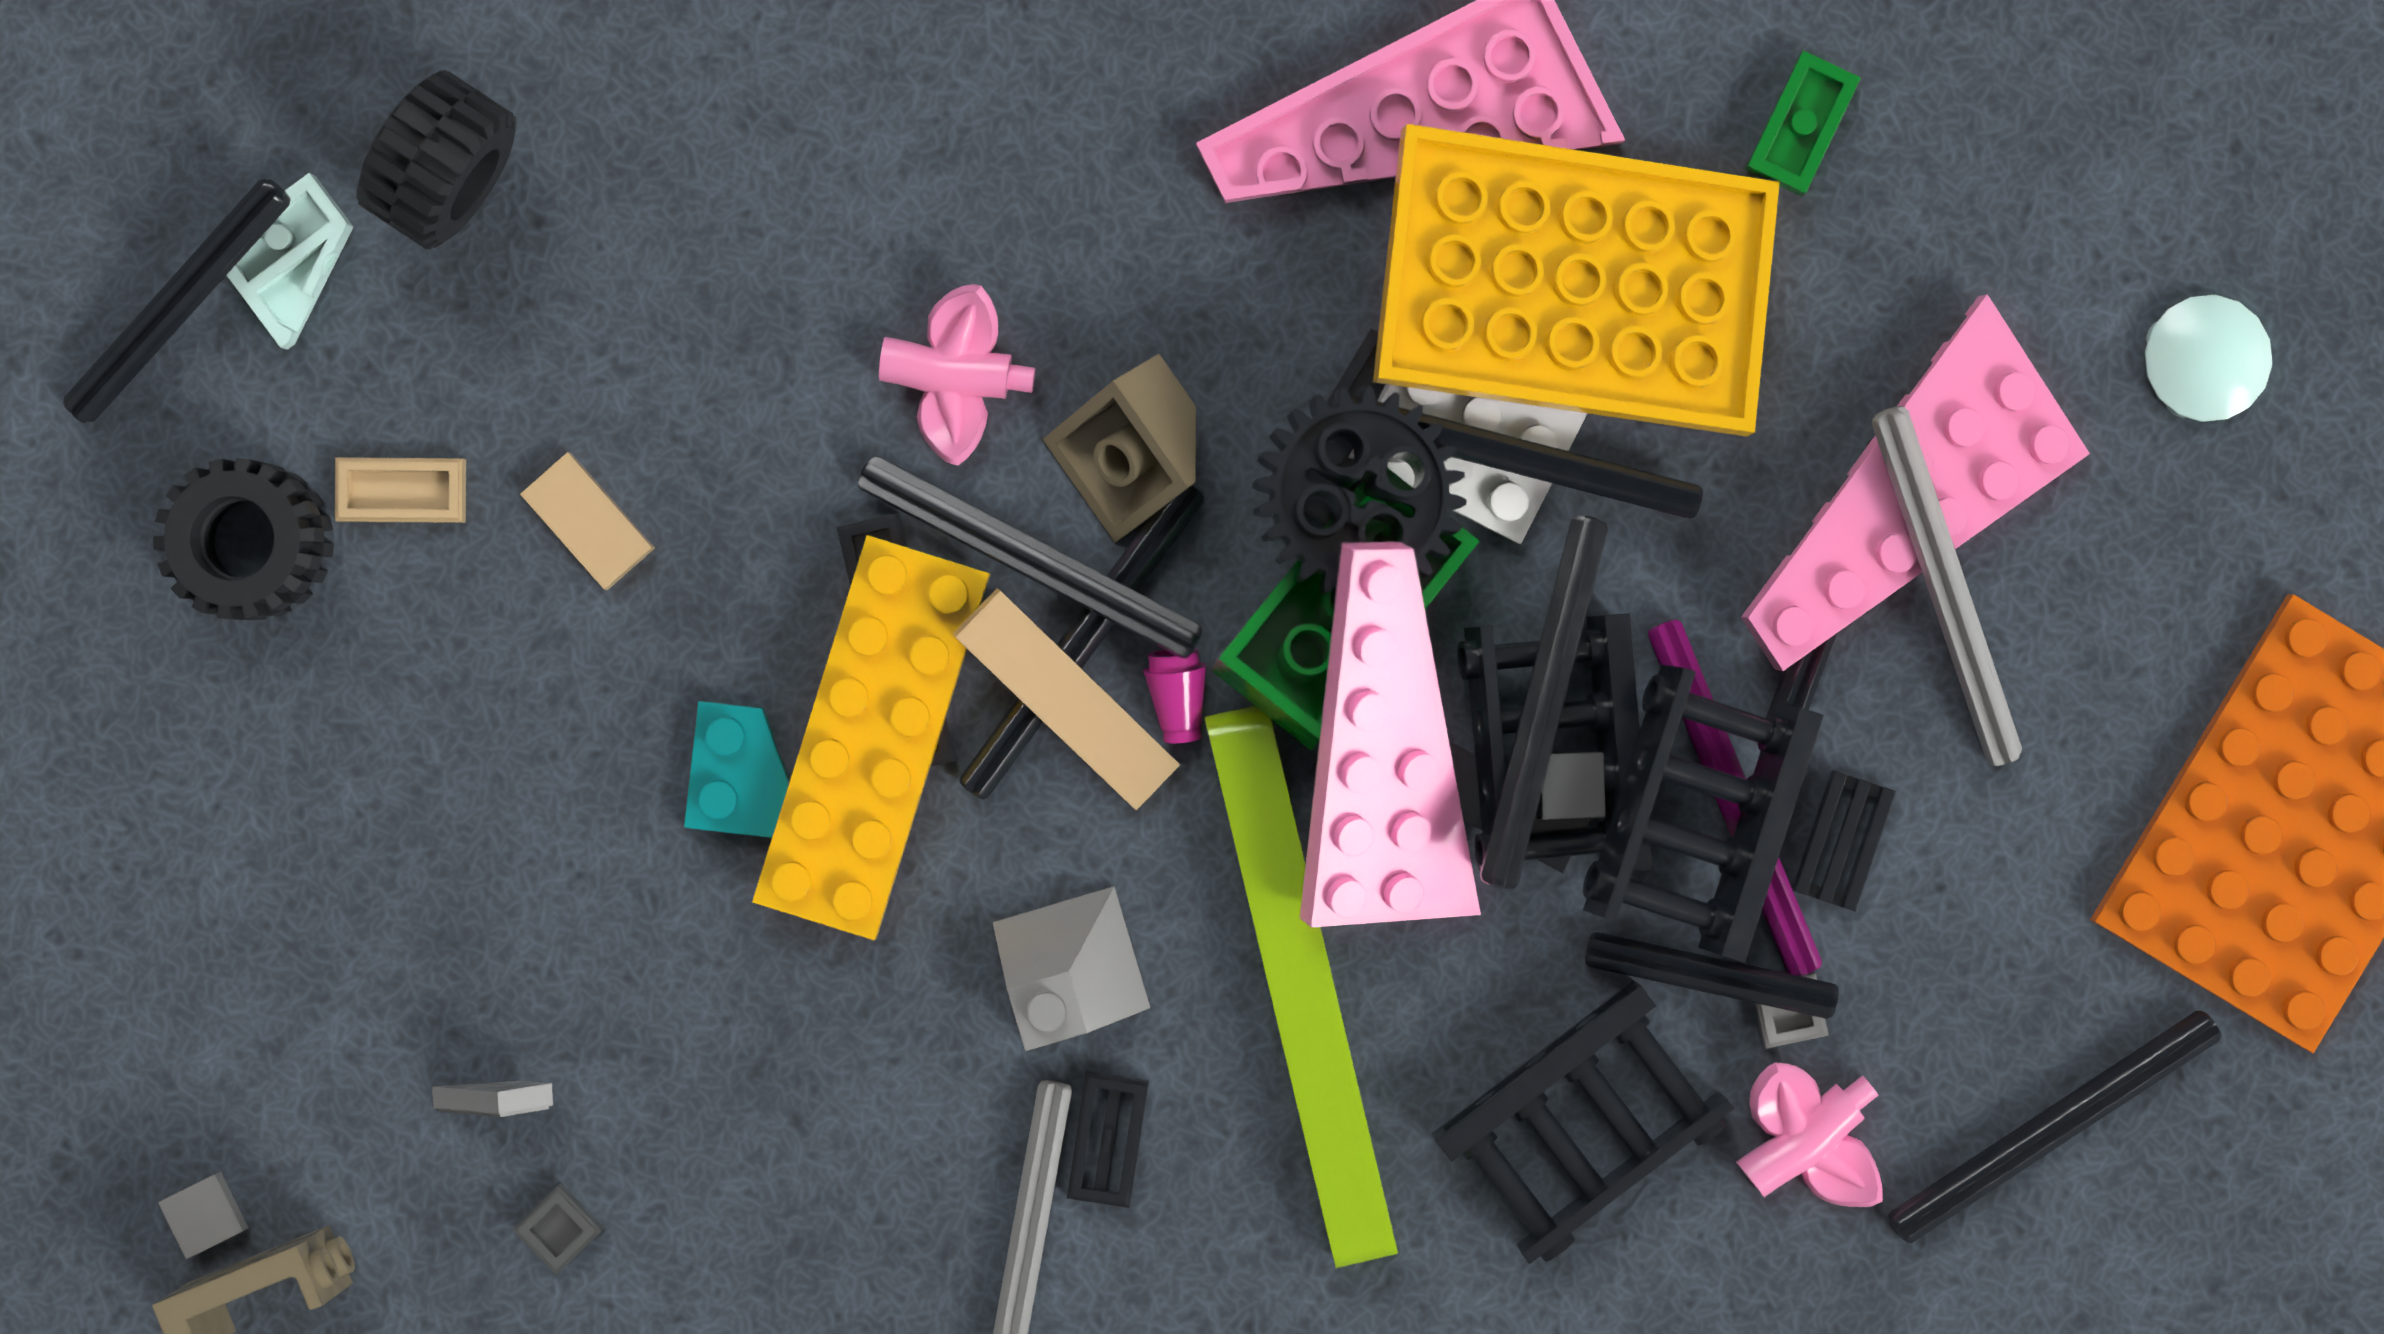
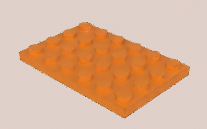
[2090,594,2384,1054]

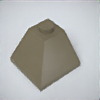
[1042,354,1196,543]

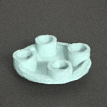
[2145,295,2272,422]

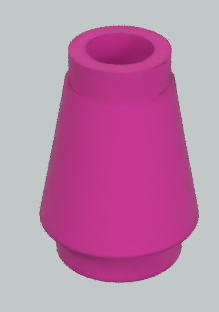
[1143,648,1206,743]

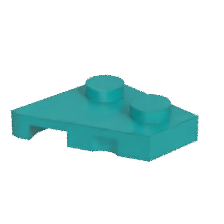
[684,701,790,838]

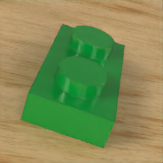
[1744,50,1861,197]

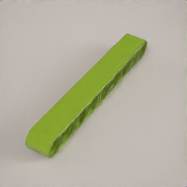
[1205,705,1398,1268]

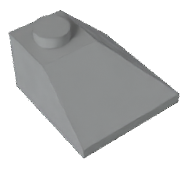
[993,886,1150,1051]

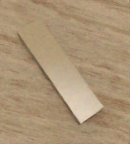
[953,588,1180,810]

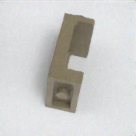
[152,1225,355,1334]

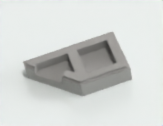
[432,1081,553,1117]

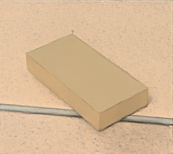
[520,452,655,590]
[335,458,466,523]

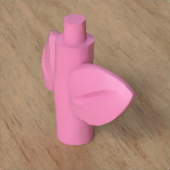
[879,284,1036,466]
[1736,1063,1883,1207]

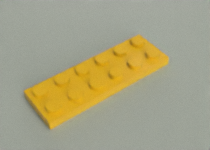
[752,535,990,940]

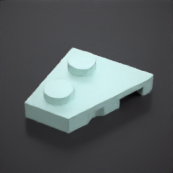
[227,173,353,350]

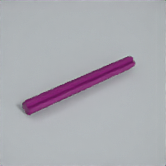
[1648,619,1822,976]

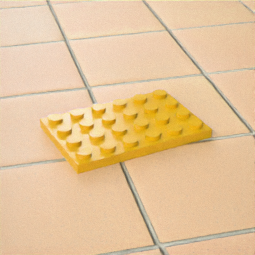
[1373,124,1780,437]

